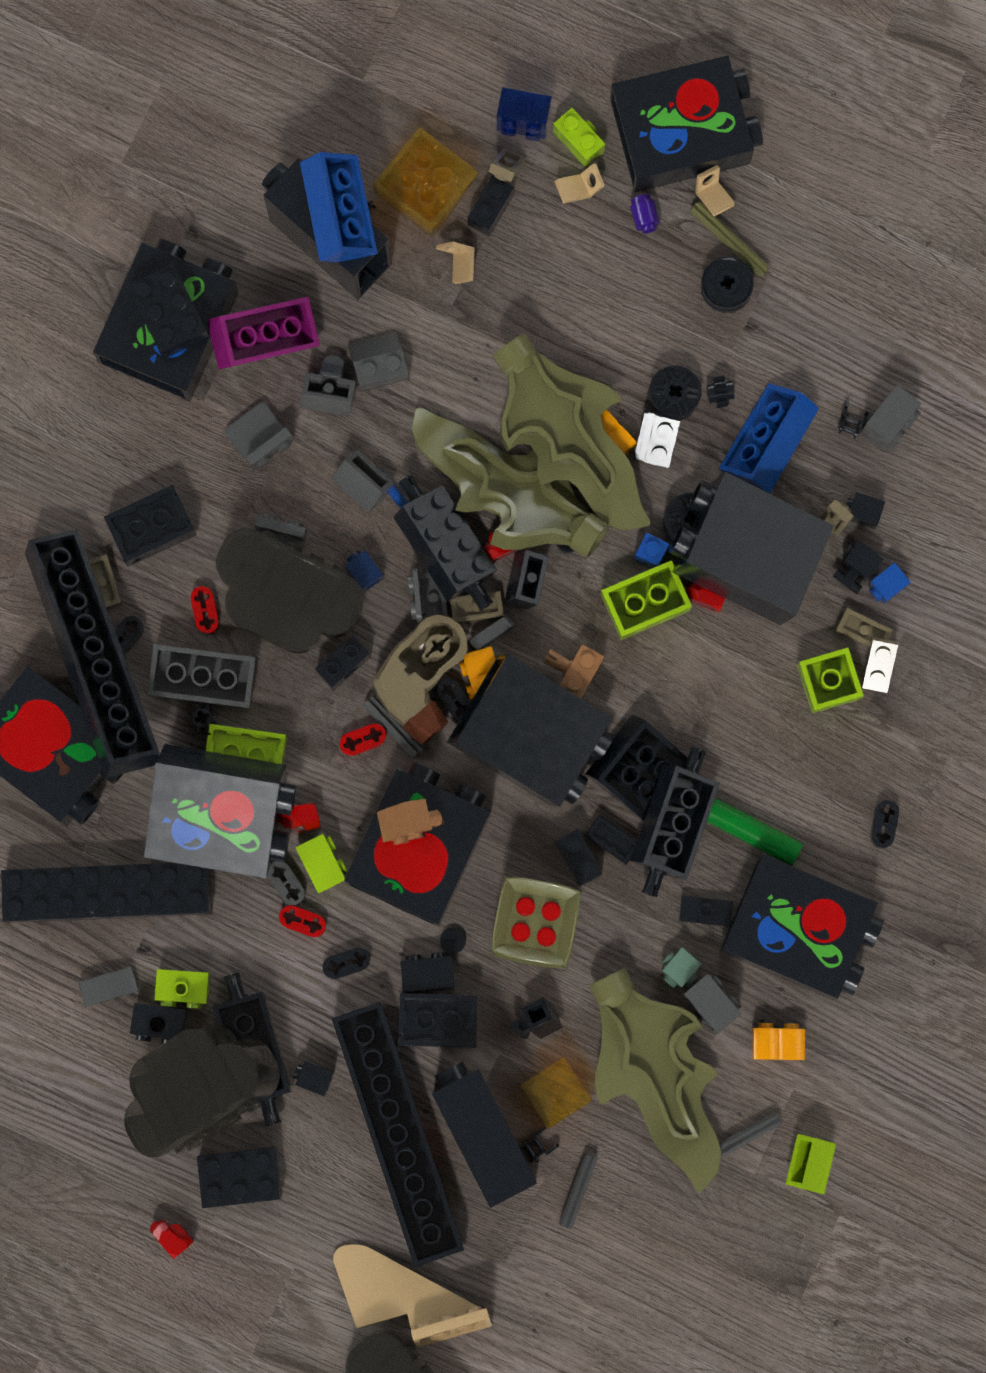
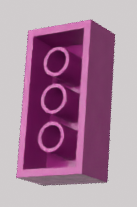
[207,297,320,370]

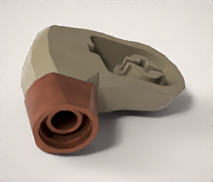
[373,615,468,746]

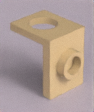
[555,163,605,204]
[695,165,735,216]
[436,242,475,284]

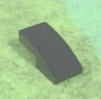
[78,967,138,1007]

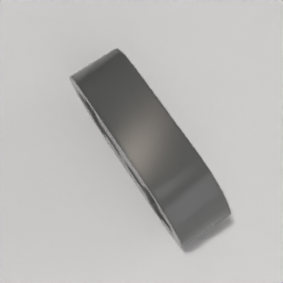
[469,615,516,651]
[268,861,305,906]

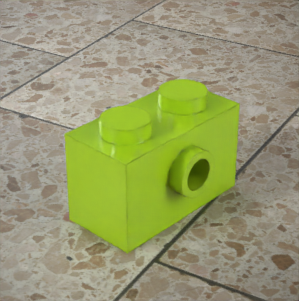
[553,108,605,168]
[295,833,348,894]
[155,969,211,1009]
[785,1134,836,1194]

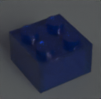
[497,87,552,141]

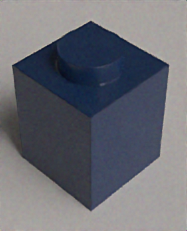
[345,550,384,593]

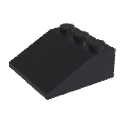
[585,714,688,821]

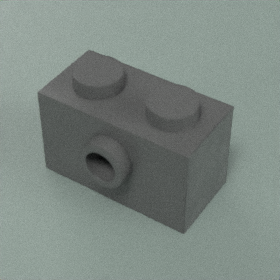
[331,450,395,513]

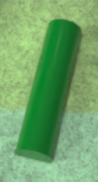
[707,798,803,866]

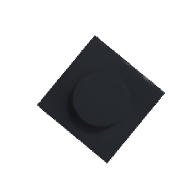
[846,492,886,529]
[293,1061,335,1097]

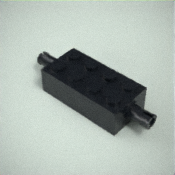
[393,475,497,611]
[630,747,720,897]
[212,972,292,1127]

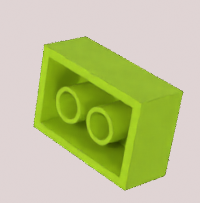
[600,560,692,641]

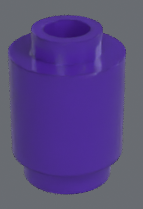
[630,194,660,234]

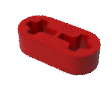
[191,586,219,635]
[339,724,387,757]
[279,905,326,938]

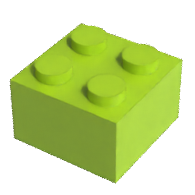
[797,647,864,714]

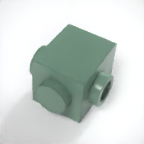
[661,947,701,988]

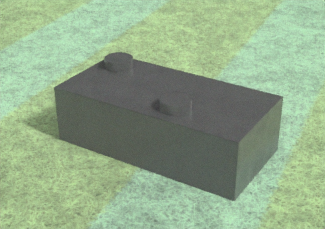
[147,644,256,709]

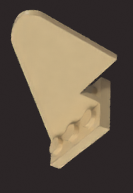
[333,1244,492,1348]

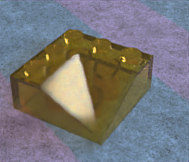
[373,127,479,238]

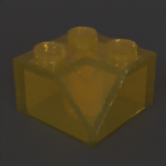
[520,1057,592,1129]

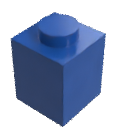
[634,533,669,569]
[868,563,911,604]

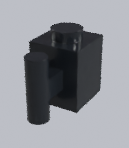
[832,541,884,595]
[509,997,563,1039]

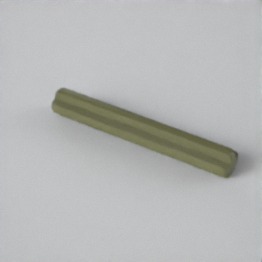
[691,201,769,277]

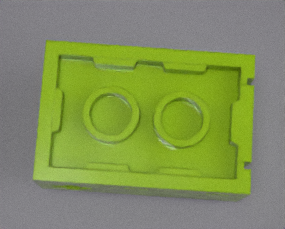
[206,724,288,764]

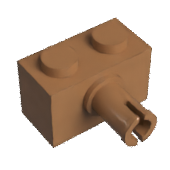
[543,644,604,699]
[377,799,442,845]

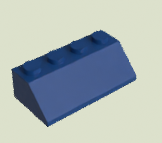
[300,152,378,262]
[719,383,819,494]

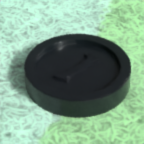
[440,928,466,954]

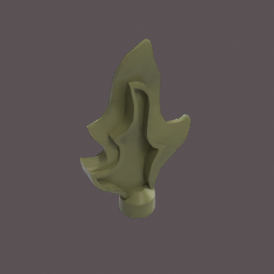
[492,333,651,531]
[411,408,609,559]
[588,968,721,1192]

